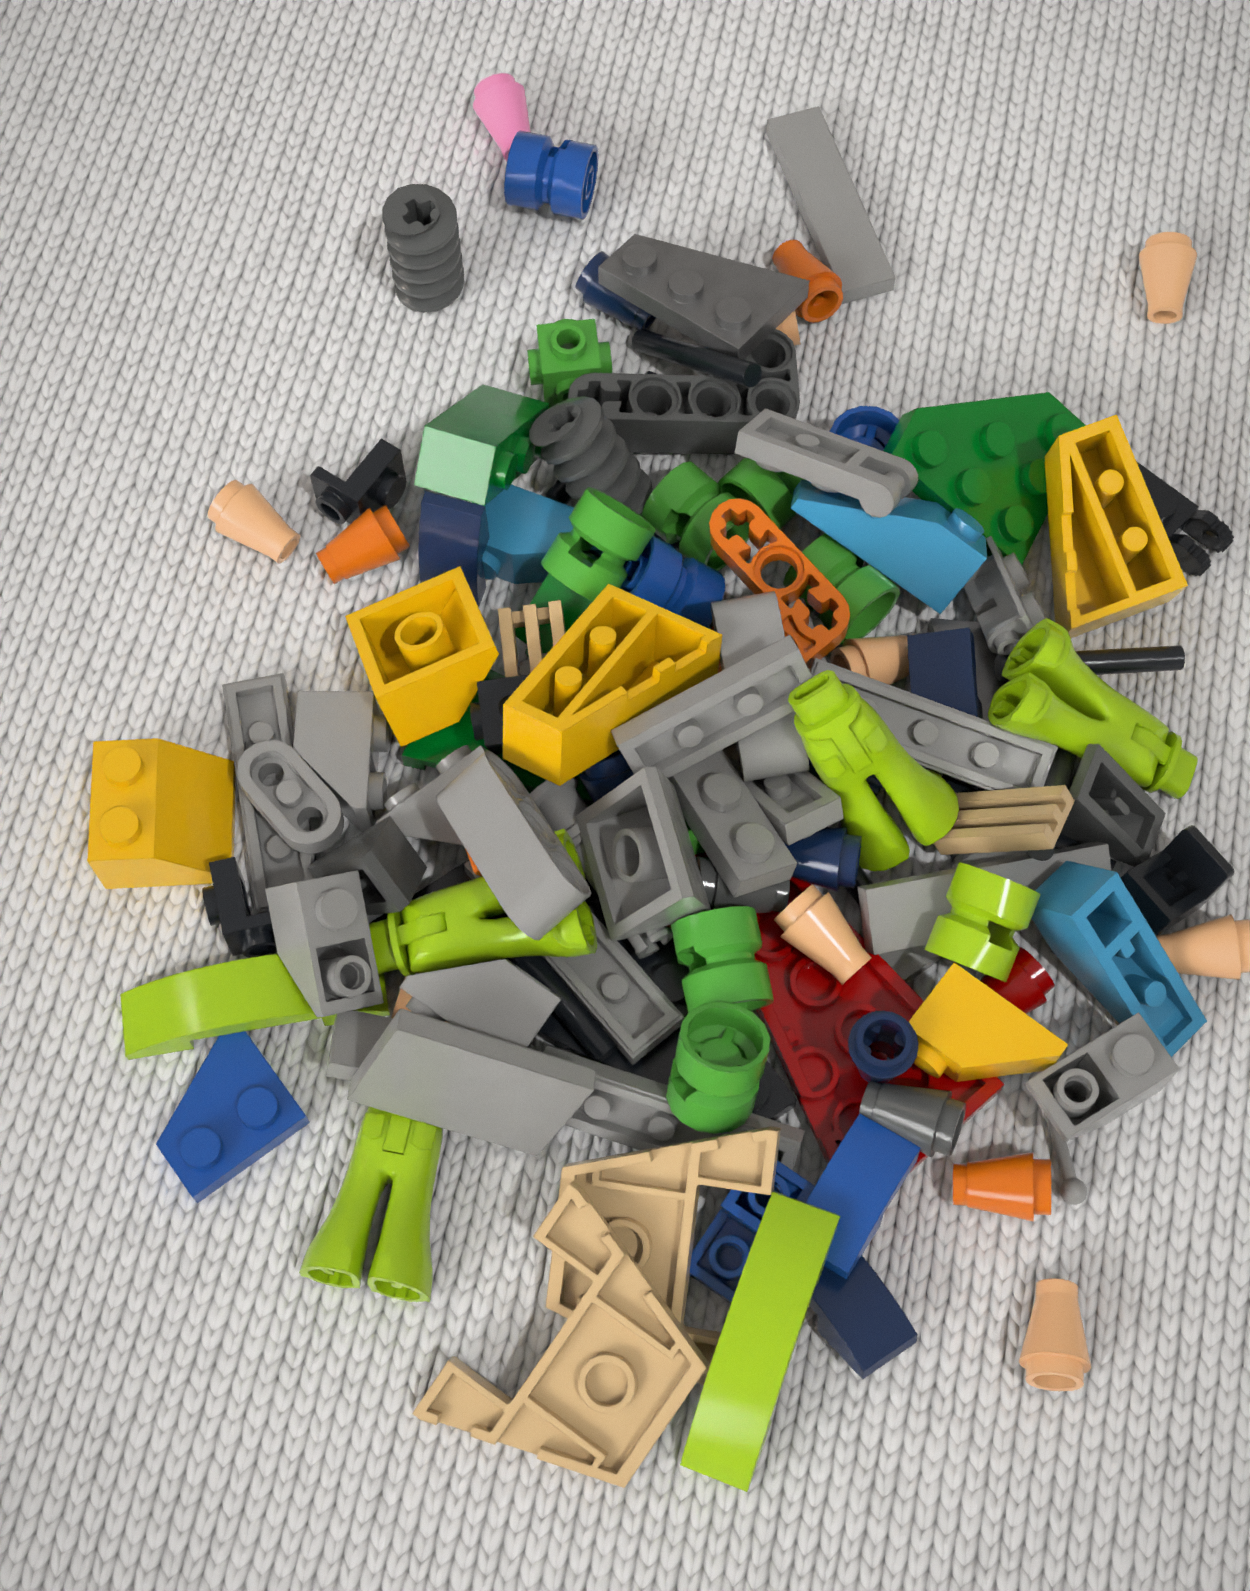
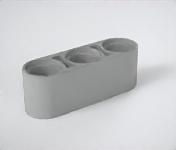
[710,591,809,782]
[436,750,591,940]

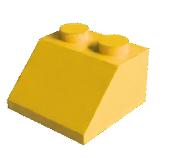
[345,566,499,747]
[87,738,236,889]

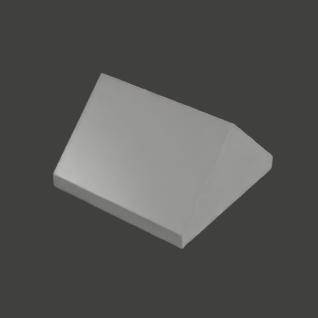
[576,766,711,941]

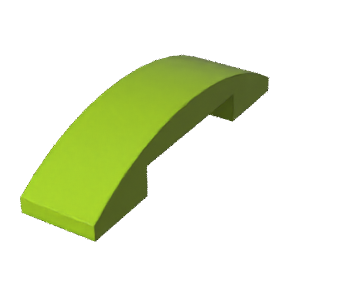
[120,954,390,1060]
[680,1191,841,1492]

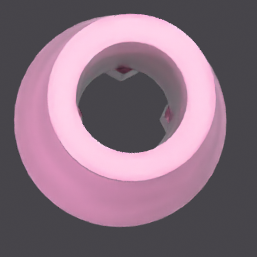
[473,73,531,161]

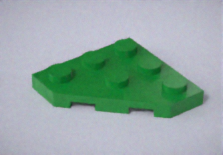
[883,392,1086,565]

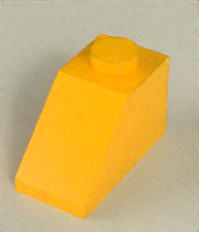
[909,962,1068,1082]

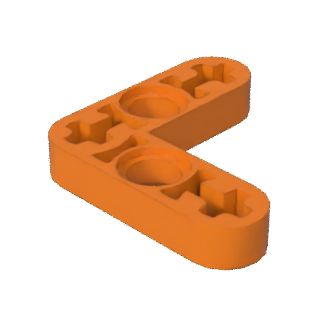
[709,498,850,673]

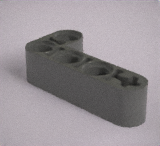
[568,329,800,455]

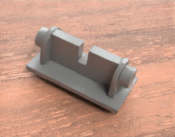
[963,536,1046,655]

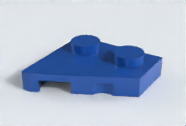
[156,1031,310,1203]

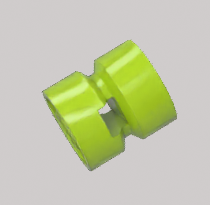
[924,862,1041,982]

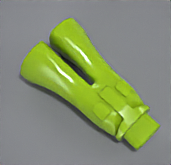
[988,618,1198,799]
[788,670,959,871]
[369,829,597,977]
[299,1107,443,1302]

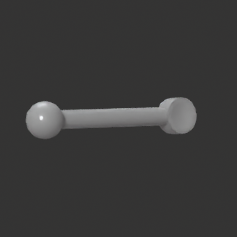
[1029,1071,1087,1205]

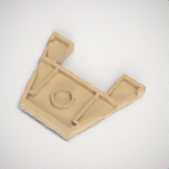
[545,1126,781,1385]
[412,1181,709,1488]

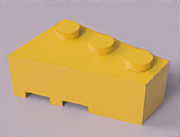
[1044,414,1188,638]
[503,584,723,786]

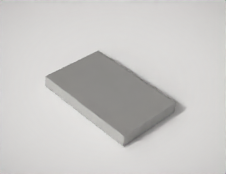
[347,1009,596,1156]

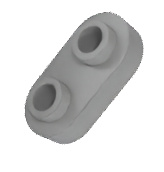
[237,740,344,854]

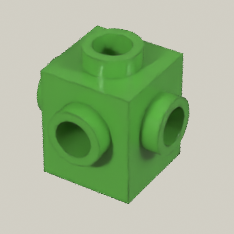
[527,319,613,409]

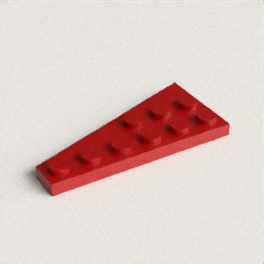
[695,852,1005,1175]

